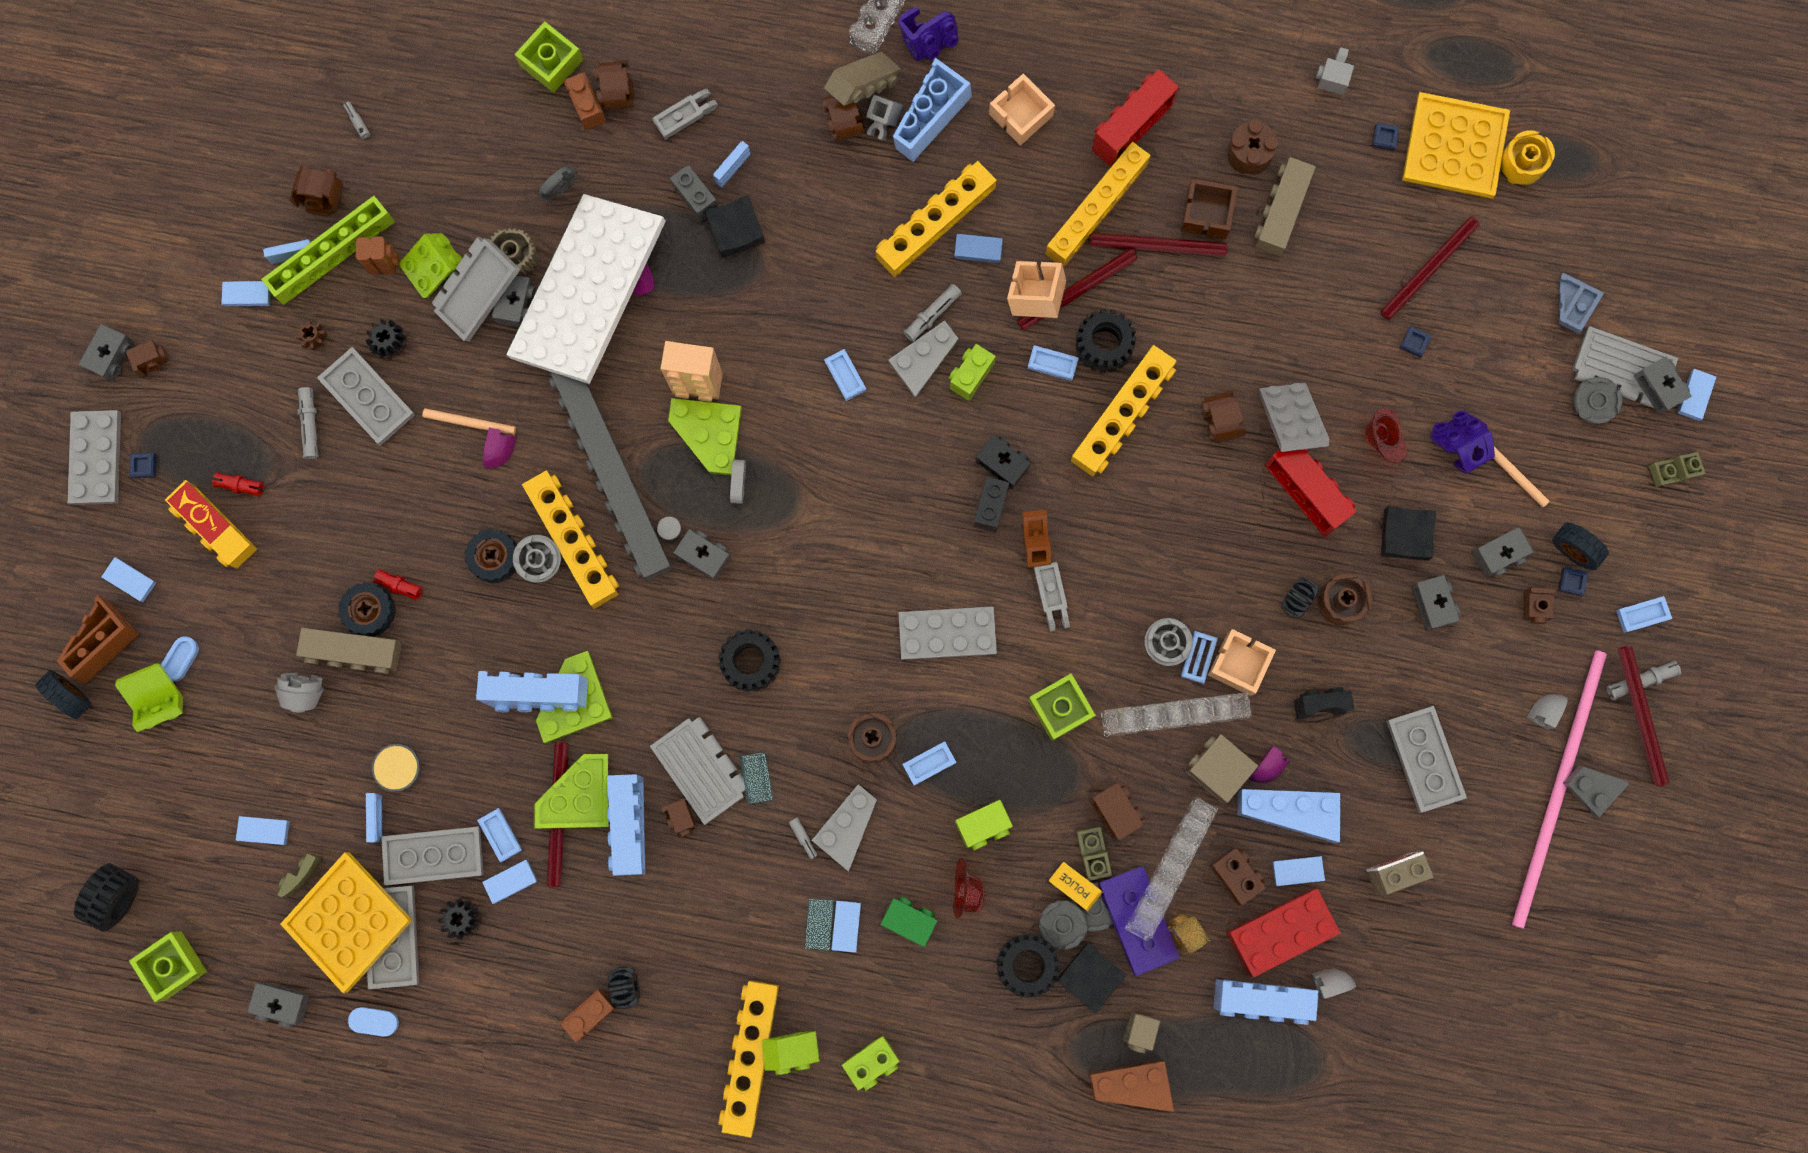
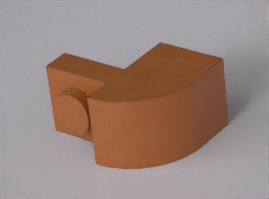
[1022,510,1051,567]

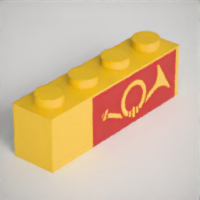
[165,480,257,569]

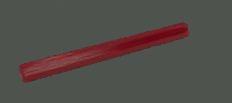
[1380,216,1480,320]
[1090,233,1228,256]
[1018,249,1137,331]
[1618,646,1669,786]
[547,742,569,887]

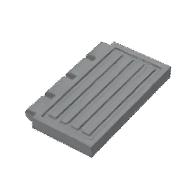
[432,237,520,341]
[1572,326,1678,409]
[650,717,749,825]

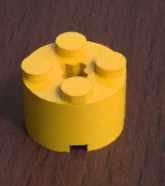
[1501,131,1555,185]

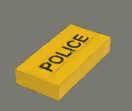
[1049,862,1103,912]

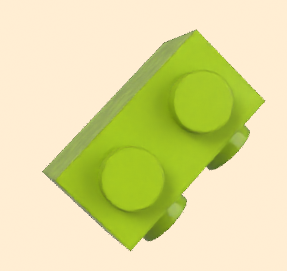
[949,344,996,401]
[762,1031,819,1075]
[842,1035,900,1091]

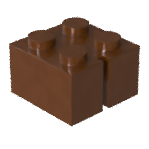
[1180,179,1238,240]
[1089,783,1144,842]

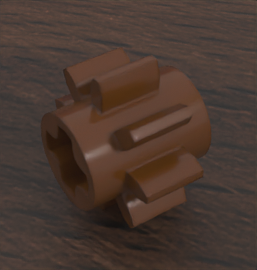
[296,320,328,351]

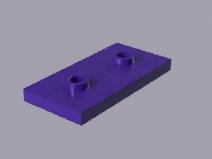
[1097,866,1180,976]

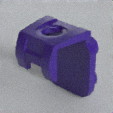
[898,7,959,61]
[1431,411,1495,474]

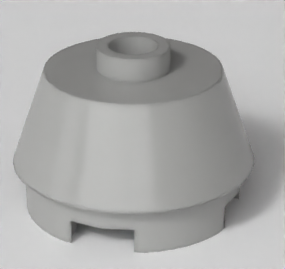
[513,535,561,582]
[1145,618,1193,666]
[274,673,324,713]

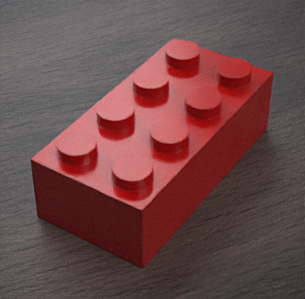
[1092,69,1179,167]
[1264,449,1357,538]
[1226,888,1341,978]

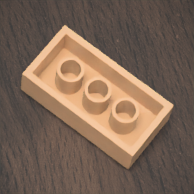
[661,341,723,402]

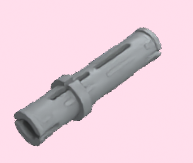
[903,284,962,342]
[297,387,319,459]
[1606,661,1681,700]

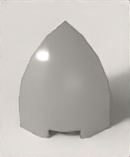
[1527,694,1568,730]
[1312,968,1357,999]

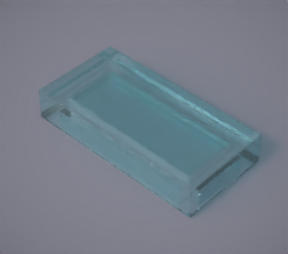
[740,753,773,804]
[805,899,834,950]

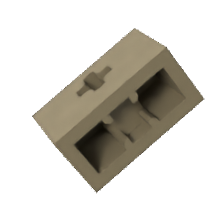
[1123,1011,1160,1053]

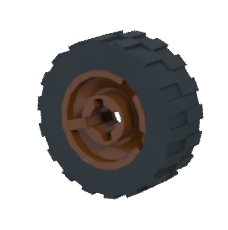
[1552,522,1609,570]
[464,529,517,583]
[338,583,396,637]
[35,670,91,720]

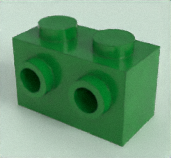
[881,896,938,947]

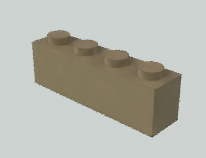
[824,51,901,106]
[1254,157,1316,256]
[296,628,402,674]

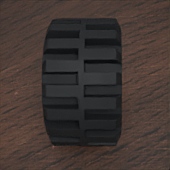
[1075,309,1136,373]
[718,629,781,692]
[73,863,139,932]
[997,934,1060,998]

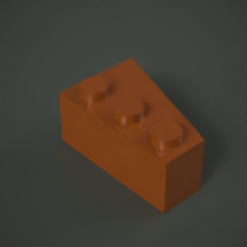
[57,595,139,684]
[1088,1059,1174,1112]

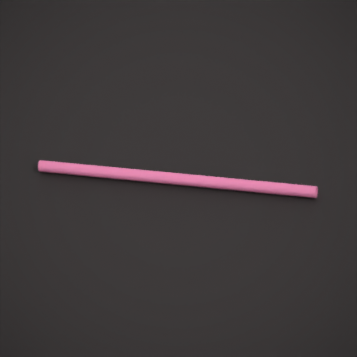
[1512,651,1607,929]

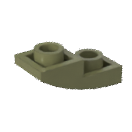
[1649,452,1706,488]
[1076,825,1112,881]
[277,853,323,897]

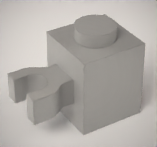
[1316,47,1354,95]
[866,95,903,141]

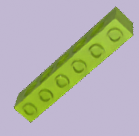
[261,196,395,305]

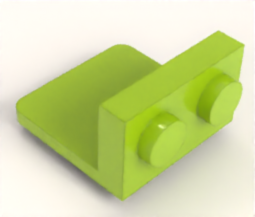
[400,233,462,298]
[115,663,183,732]

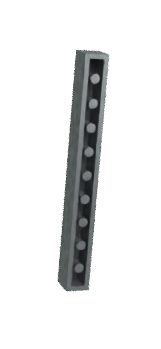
[548,372,673,581]

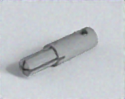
[344,102,370,139]
[788,817,817,859]

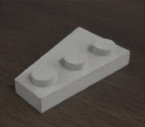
[888,321,958,399]
[812,784,877,872]

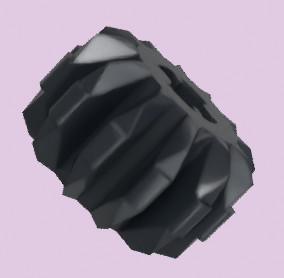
[365,319,407,359]
[1281,577,1319,619]
[438,898,481,940]
[607,967,640,1009]

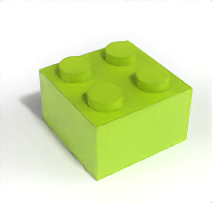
[514,21,584,93]
[1028,674,1096,741]
[955,800,1013,851]
[129,931,207,1002]

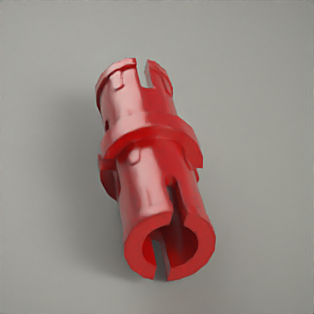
[212,472,264,497]
[373,569,423,601]

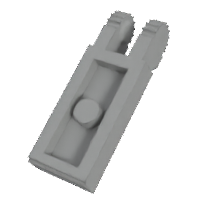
[652,89,718,140]
[1033,562,1070,632]

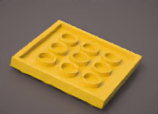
[1402,92,1510,199]
[281,852,413,993]

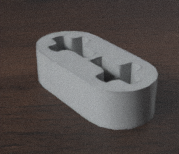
[730,459,746,504]

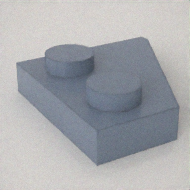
[1558,273,1604,334]

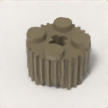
[491,228,539,277]

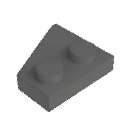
[1563,766,1630,817]

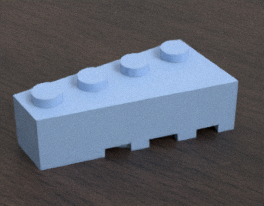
[893,58,972,162]
[476,671,588,713]
[607,774,645,876]
[1237,789,1340,843]
[1213,979,1318,1025]

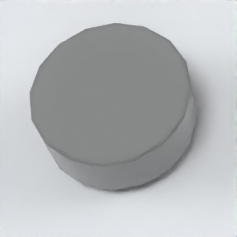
[657,517,682,541]

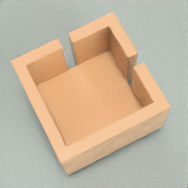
[989,74,1055,146]
[1007,261,1066,318]
[1208,629,1276,696]

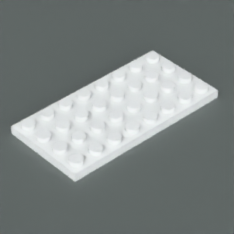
[506,194,666,384]

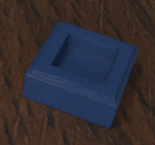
[1372,123,1399,151]
[1399,326,1432,358]
[129,453,156,478]
[1558,567,1588,597]

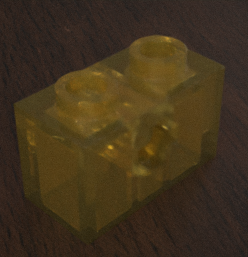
[1168,913,1210,954]

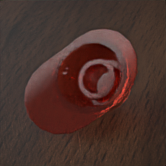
[1365,408,1406,463]
[953,858,985,918]

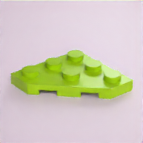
[668,398,742,476]
[536,651,613,744]
[534,754,609,829]

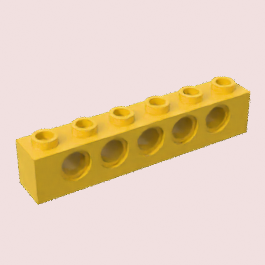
[1045,142,1151,268]
[876,161,997,278]
[1071,345,1176,477]
[522,470,619,609]
[719,980,779,1137]

